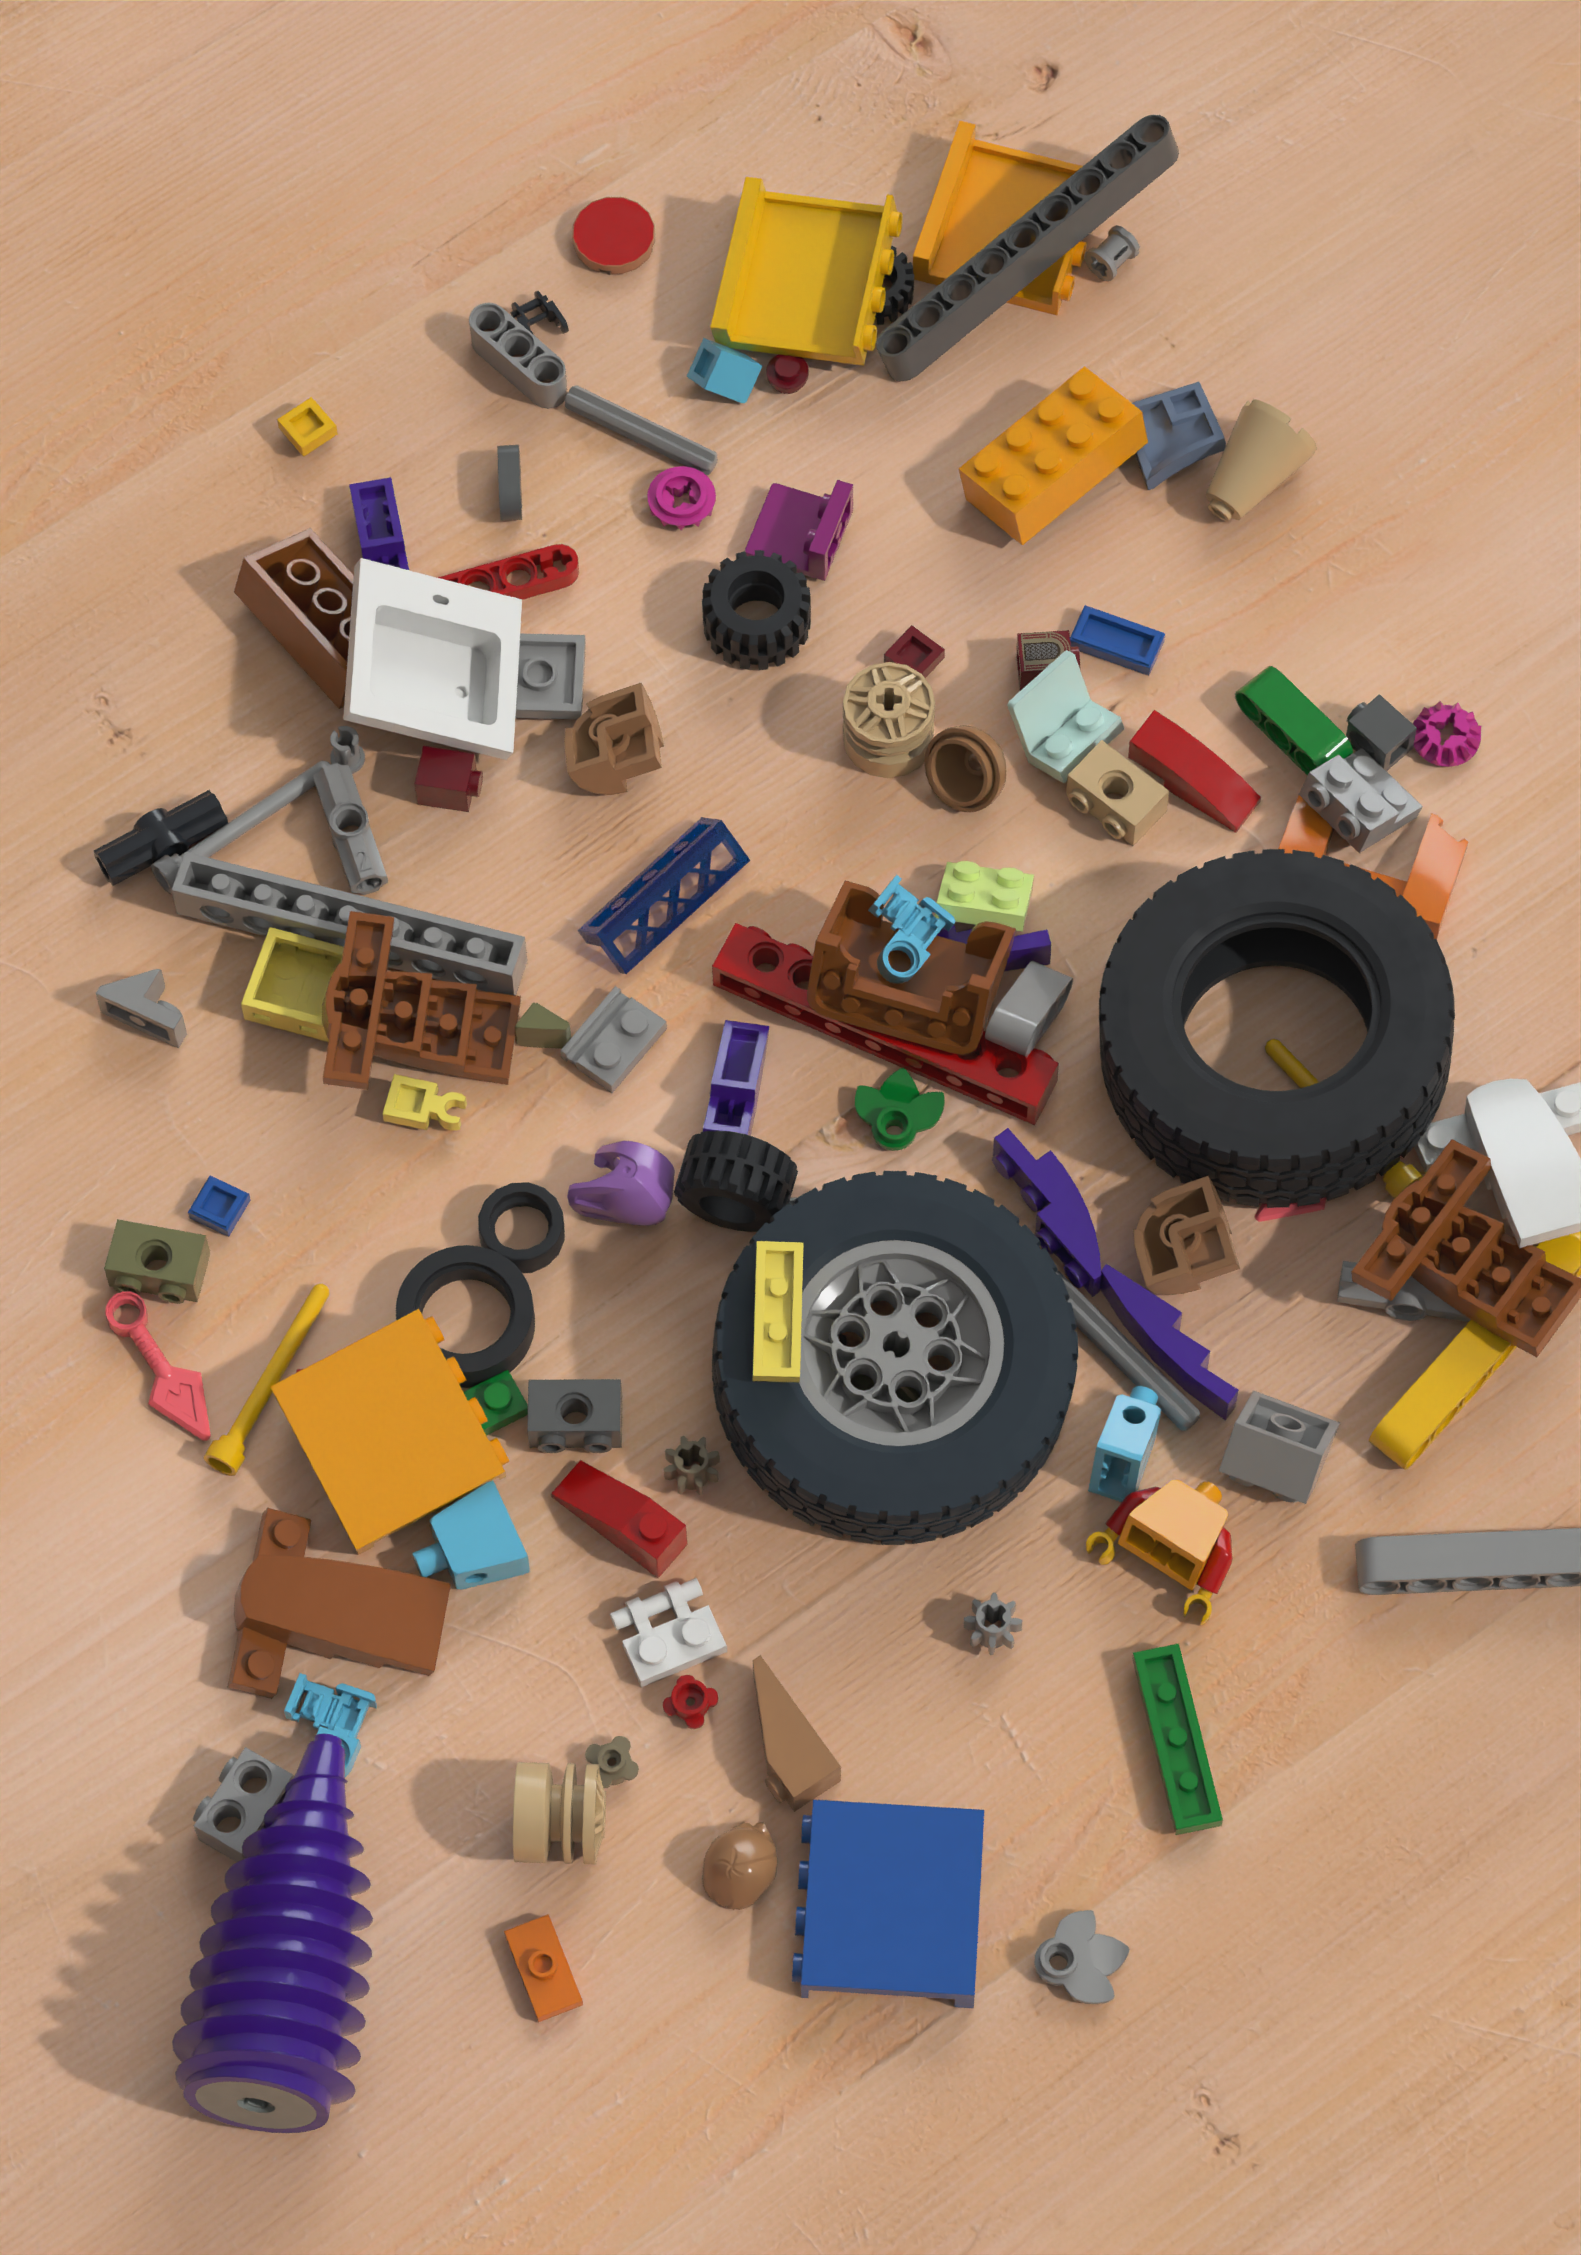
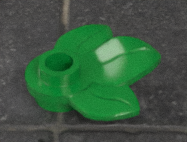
[855,1068,945,1151]

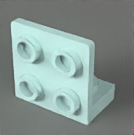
[1007,650,1125,783]

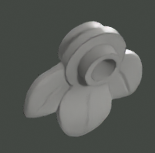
[1034,1910,1130,2004]

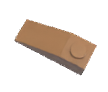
[753,1655,841,1812]

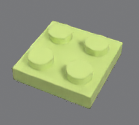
[935,861,1034,932]

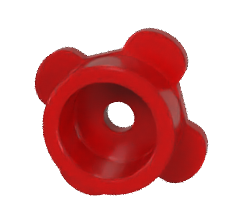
[663,1675,718,1729]

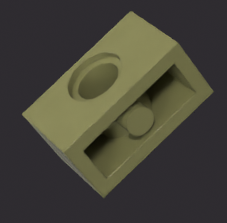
[104,1219,210,1304]

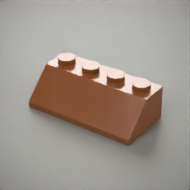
[234,528,354,709]

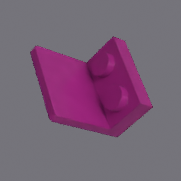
[745,480,853,581]

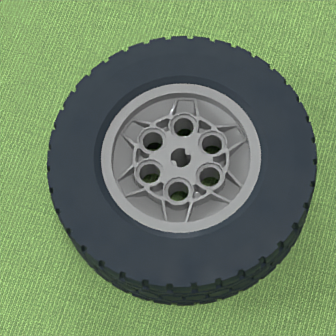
[712,1171,1078,1545]

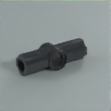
[94,790,228,886]

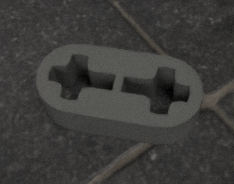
[497,445,522,521]

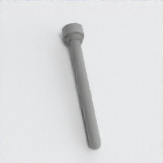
[151,761,331,894]

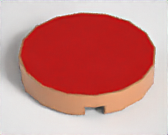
[572,197,655,274]

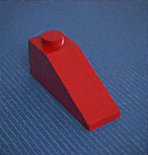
[551,1460,688,1578]

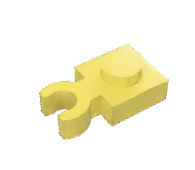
[383,1074,467,1130]

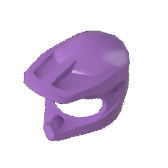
[567,1141,675,1226]

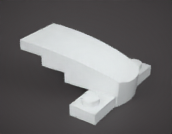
[1414,1079,1581,1248]

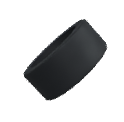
[478,1182,565,1273]

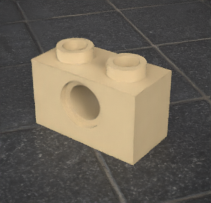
[1066,740,1169,846]

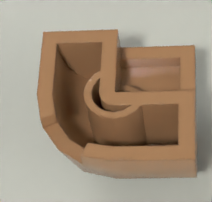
[564,683,664,795]
[1133,1176,1240,1295]

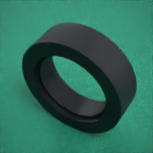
[396,1245,535,1388]

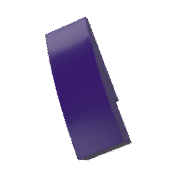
[703,1020,769,1136]

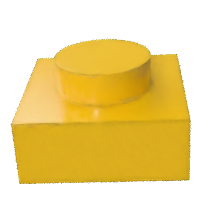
[277,397,338,457]

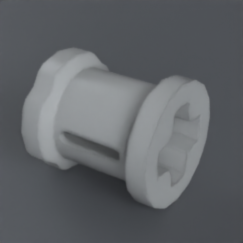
[1084,225,1140,281]

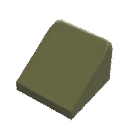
[515,1002,571,1049]

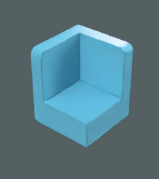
[687,338,763,403]

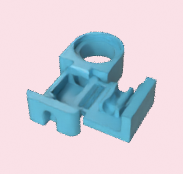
[868,875,955,984]
[284,1673,377,1777]

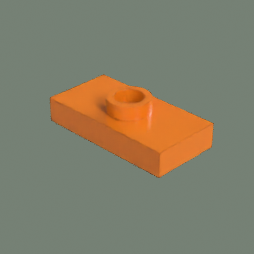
[504,1914,583,2022]

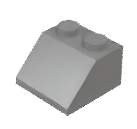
[1219,1391,1340,1504]

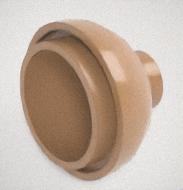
[924,725,1006,812]

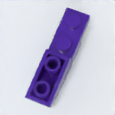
[992,1128,1102,1297]

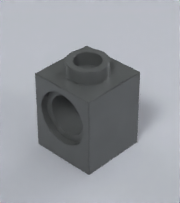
[1346,694,1417,771]

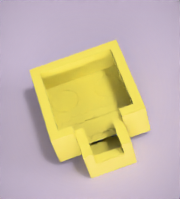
[241,927,344,1042]

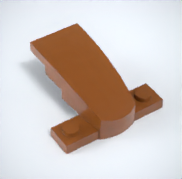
[322,911,521,1090]
[1351,1139,1581,1358]
[227,1508,451,1699]

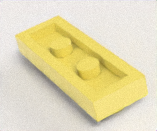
[752,1241,803,1382]

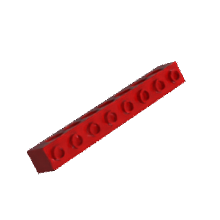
[712,923,1059,1126]

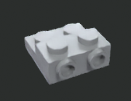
[1299,748,1423,853]

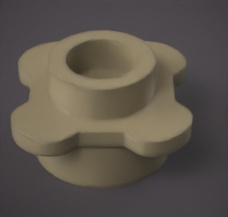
[585,1736,639,1788]

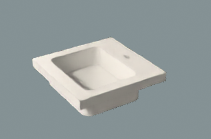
[343,558,522,760]

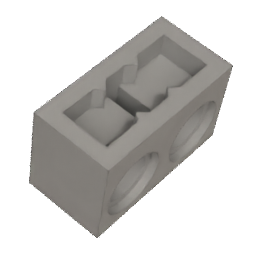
[193,1747,294,1862]

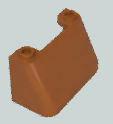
[807,880,1016,1055]

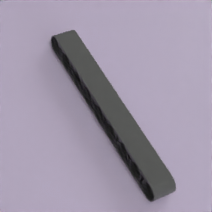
[876,115,1179,381]

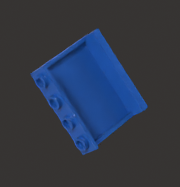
[792,1800,984,2008]

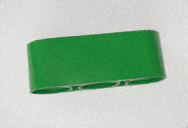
[1235,666,1353,776]

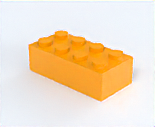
[958,366,1148,545]

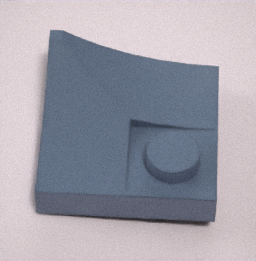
[1132,382,1226,490]

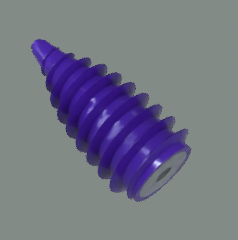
[172,1733,373,2133]

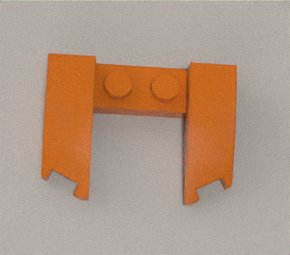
[1278,795,1468,939]

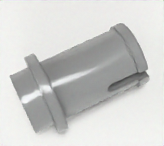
[330,726,365,774]

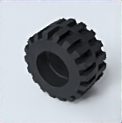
[702,550,811,670]
[674,1131,798,1232]

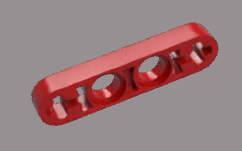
[438,544,579,600]

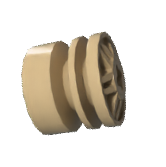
[843,662,935,778]
[513,1762,606,1865]

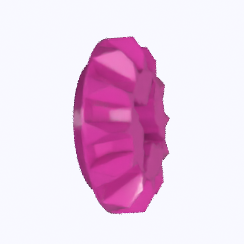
[647,466,716,531]
[1413,701,1481,767]

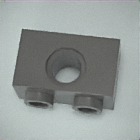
[527,1379,622,1453]

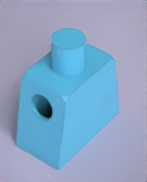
[1088,1386,1161,1502]
[412,1480,530,1590]

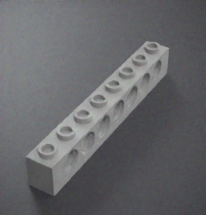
[171,852,528,995]

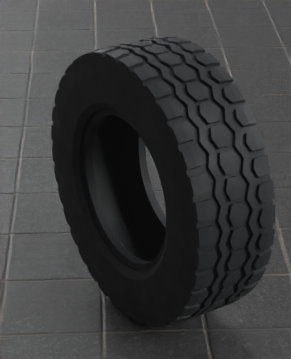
[1099,849,1455,1208]

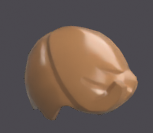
[702,1822,777,1910]

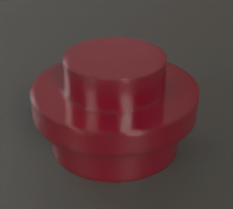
[766,354,809,394]

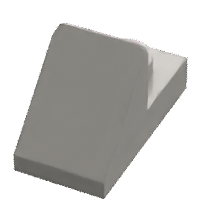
[96,969,187,1048]

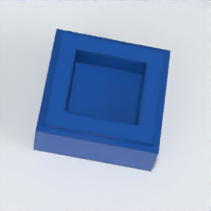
[188,1175,251,1237]

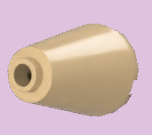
[1206,399,1317,521]

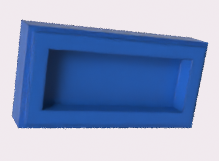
[1070,605,1165,676]

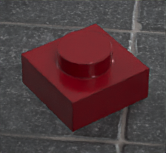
[884,625,945,678]

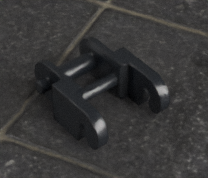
[510,291,569,335]

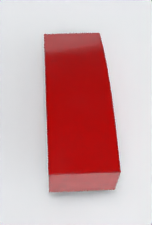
[1128,710,1261,833]

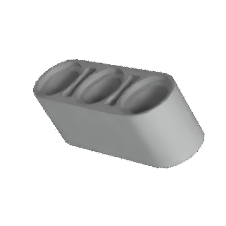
[469,303,568,409]
[985,961,1073,1057]

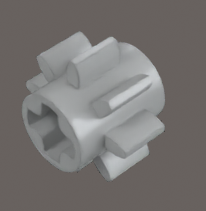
[964,1593,1022,1655]

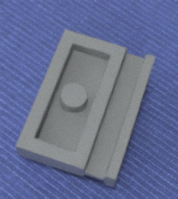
[560,986,667,1093]

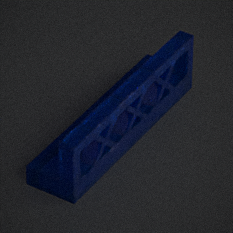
[577,817,750,974]

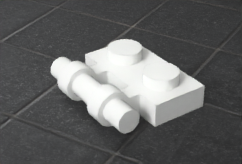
[610,1578,727,1687]

